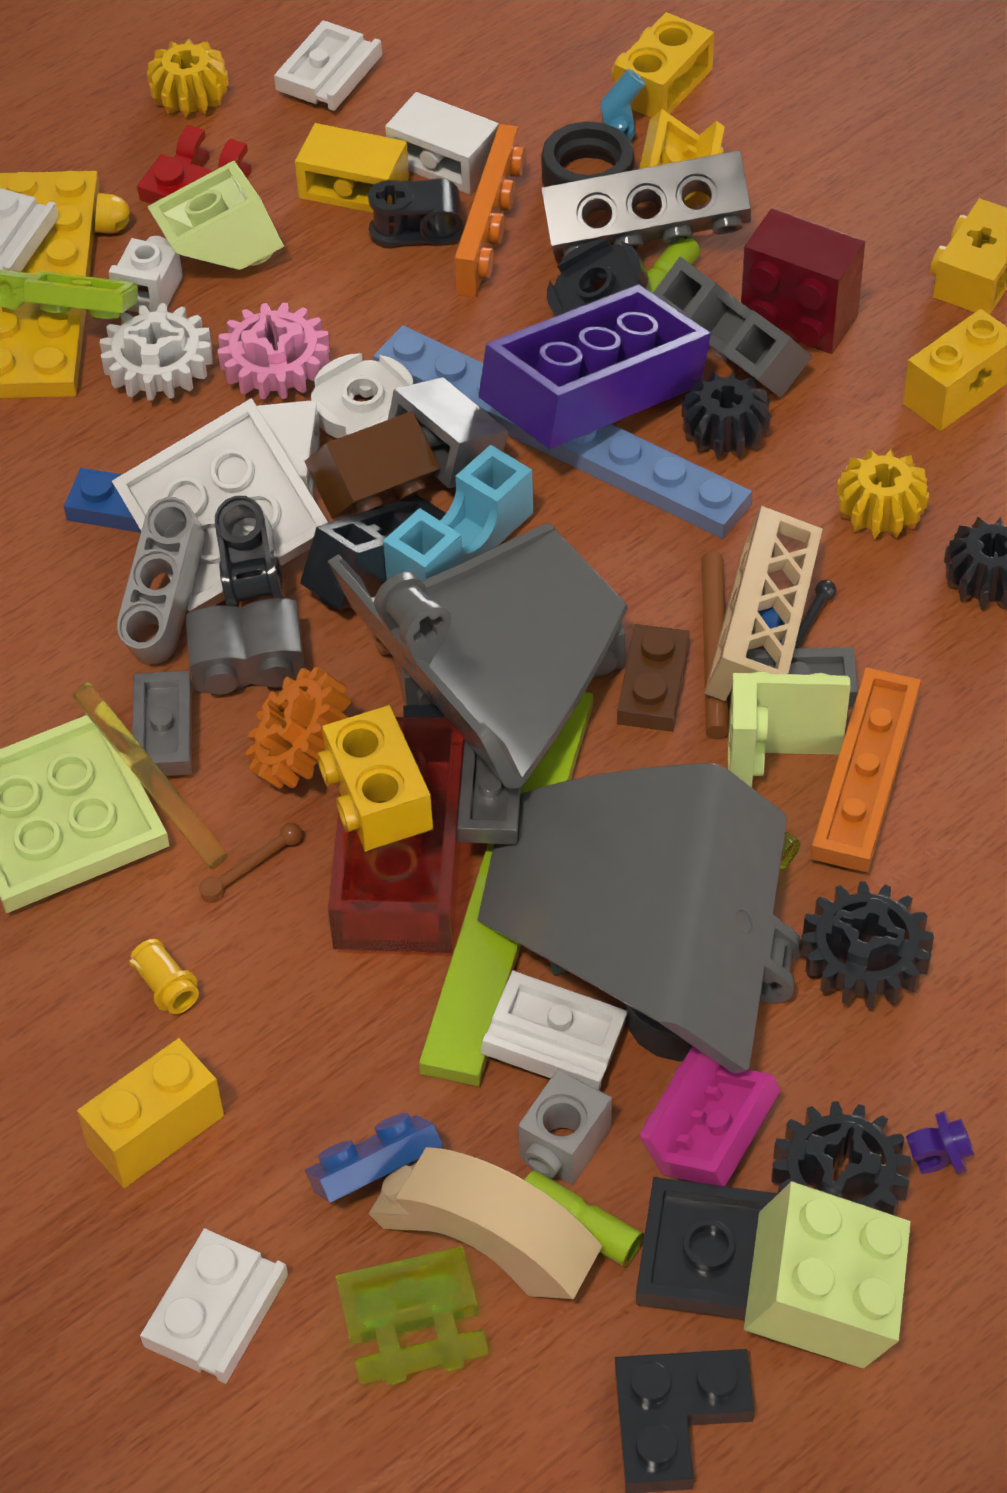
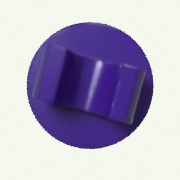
[906,1111,975,1174]

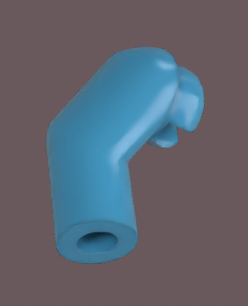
[600,69,646,141]

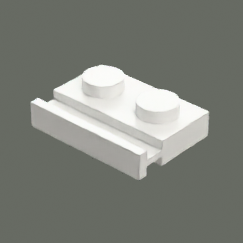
[274,20,382,111]
[0,188,59,272]
[481,970,628,1090]
[140,1228,288,1384]

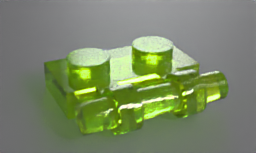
[335,1246,489,1385]

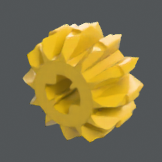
[147,38,229,118]
[837,448,929,540]

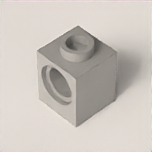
[518,1069,612,1185]

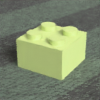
[743,1181,911,1369]

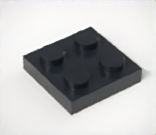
[636,1177,778,1319]

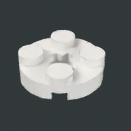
[311,353,413,438]

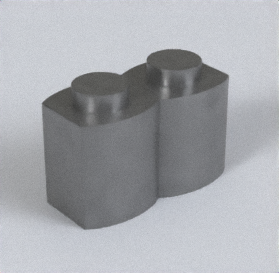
[186,598,305,695]

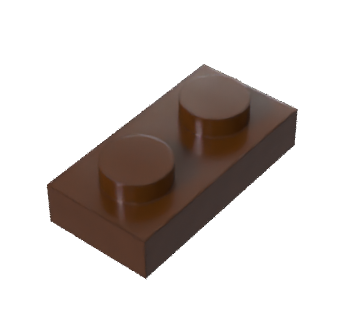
[617,624,690,732]

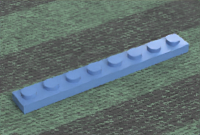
[373,325,752,539]

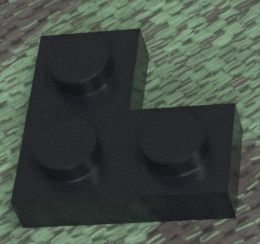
[615,1349,754,1493]

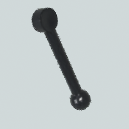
[794,579,837,649]

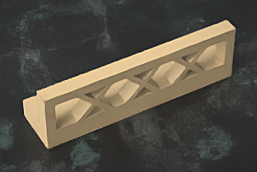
[704,506,823,701]

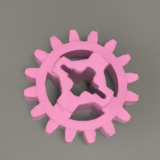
[218,303,330,399]

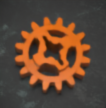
[246,667,351,789]

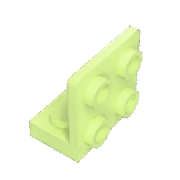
[728,672,850,787]

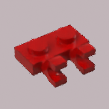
[137,125,252,204]

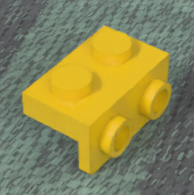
[639,109,725,209]

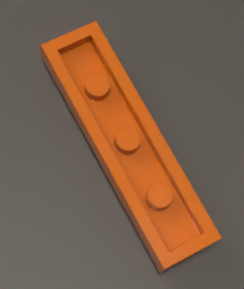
[455,124,526,297]
[810,667,921,873]

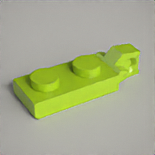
[0,270,138,319]

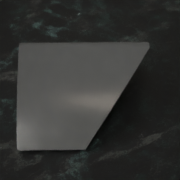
[328,523,628,789]
[477,763,801,1073]

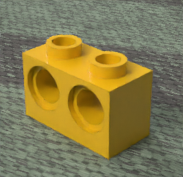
[611,12,714,118]
[317,705,433,851]

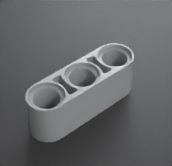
[117,497,205,665]

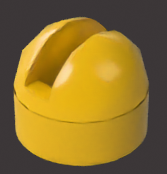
[95,193,130,234]

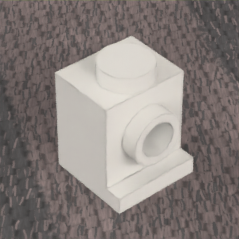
[109,236,183,313]

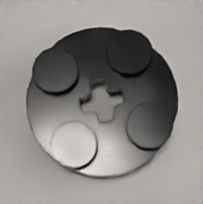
[547,239,648,316]

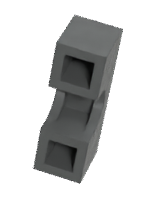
[652,257,813,398]

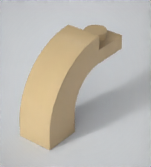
[368,1147,602,1299]

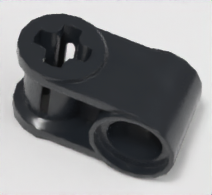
[368,178,464,248]
[214,496,285,607]

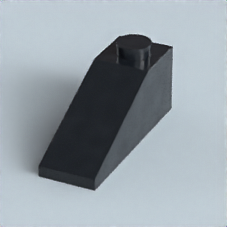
[300,495,446,610]

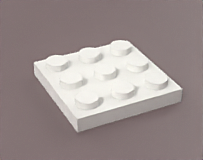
[112,398,328,612]

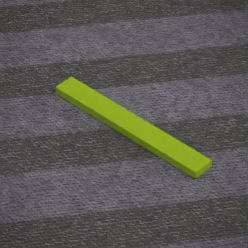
[419,692,593,1087]

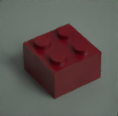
[741,208,865,354]

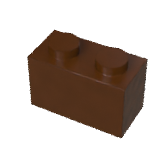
[304,411,440,519]

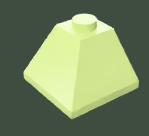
[147,161,284,270]

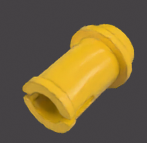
[129,939,199,1014]

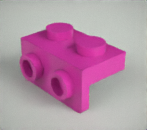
[640,1046,781,1186]

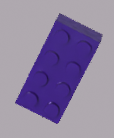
[478,284,711,449]

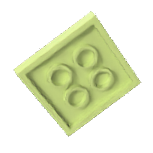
[0,709,170,913]

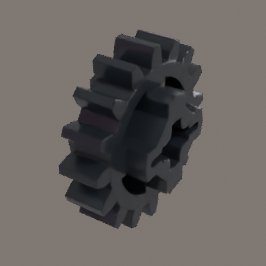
[800,882,934,1008]
[771,1101,912,1216]

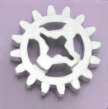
[100,303,213,401]

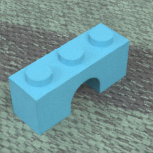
[383,445,533,581]

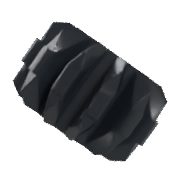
[681,371,771,459]
[944,516,1007,609]

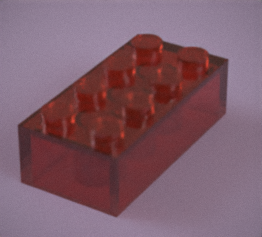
[328,716,464,953]

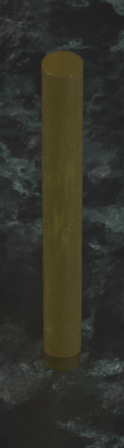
[72,682,228,869]

